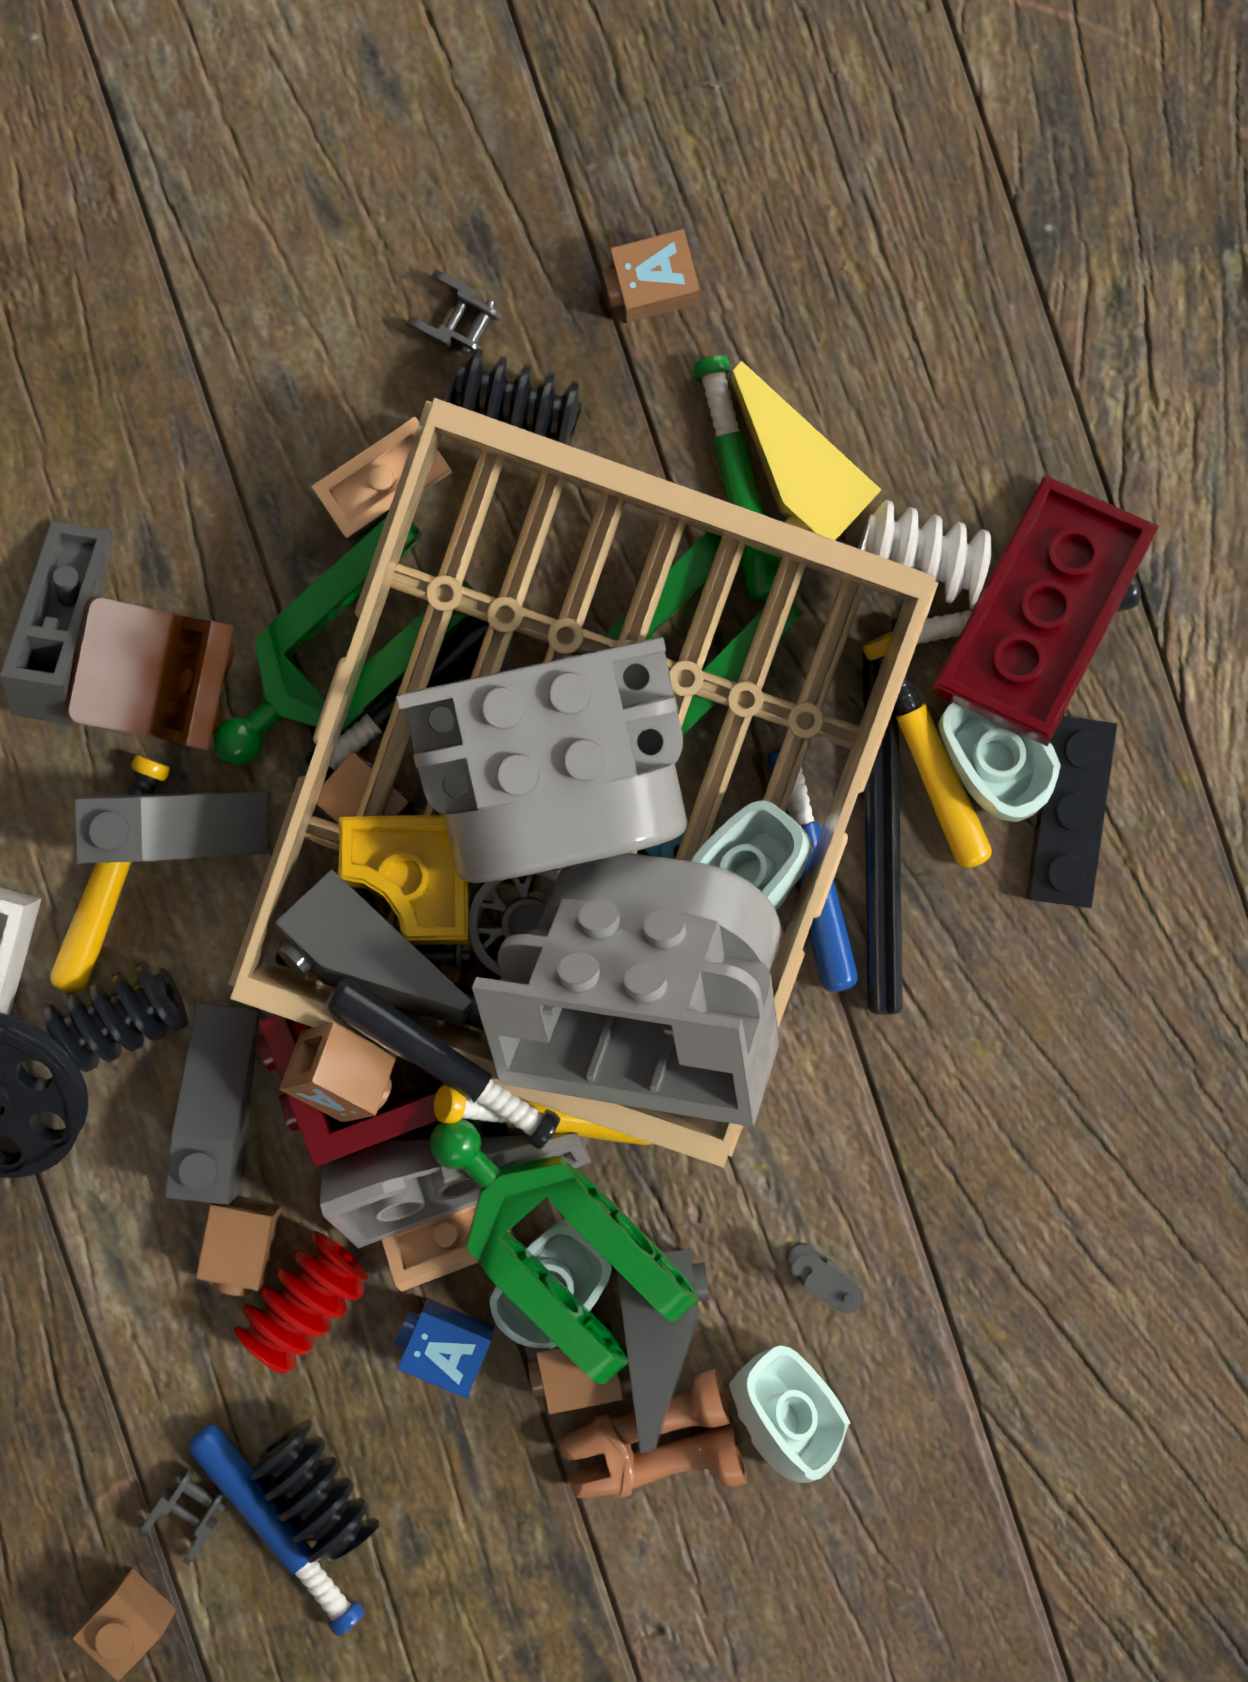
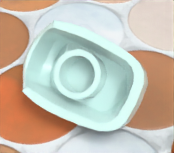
[938,703,1061,822]
[691,800,814,910]
[490,1219,612,1350]
[729,1346,850,1483]

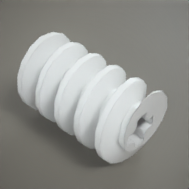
[858,500,991,610]

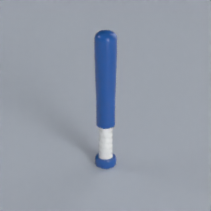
[768,751,858,992]
[187,1424,364,1636]

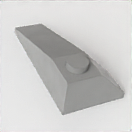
[320,1133,591,1248]

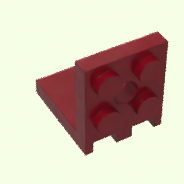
[256,1014,444,1167]

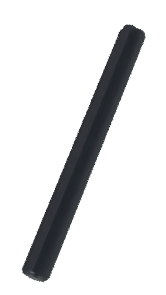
[863,650,903,1015]

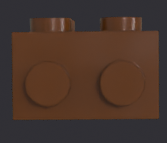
[64,597,234,750]

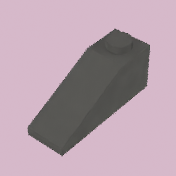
[0,521,114,726]
[75,791,269,863]
[275,869,472,1026]
[165,1003,260,1205]
[616,1249,710,1453]

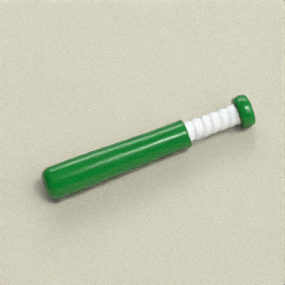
[693,355,779,603]

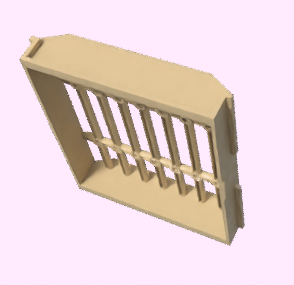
[228,398,939,1168]

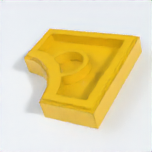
[339,815,470,945]

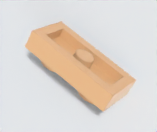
[311,417,452,541]
[382,1205,514,1292]

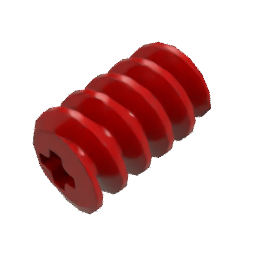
[234,1231,368,1374]

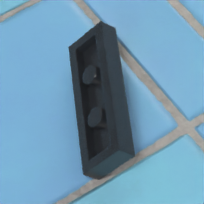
[1026,716,1118,908]

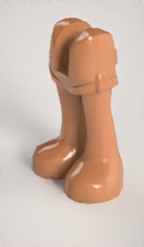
[559,1368,747,1498]

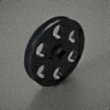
[0,1012,89,1178]

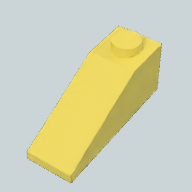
[730,361,881,541]

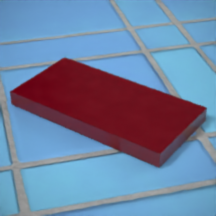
[932,475,1159,747]

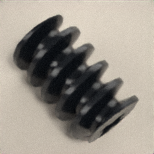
[446,348,582,446]
[44,962,188,1073]
[249,1419,380,1563]

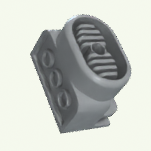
[396,637,687,883]
[472,853,780,1127]

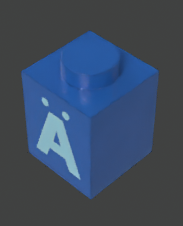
[394,1298,495,1398]

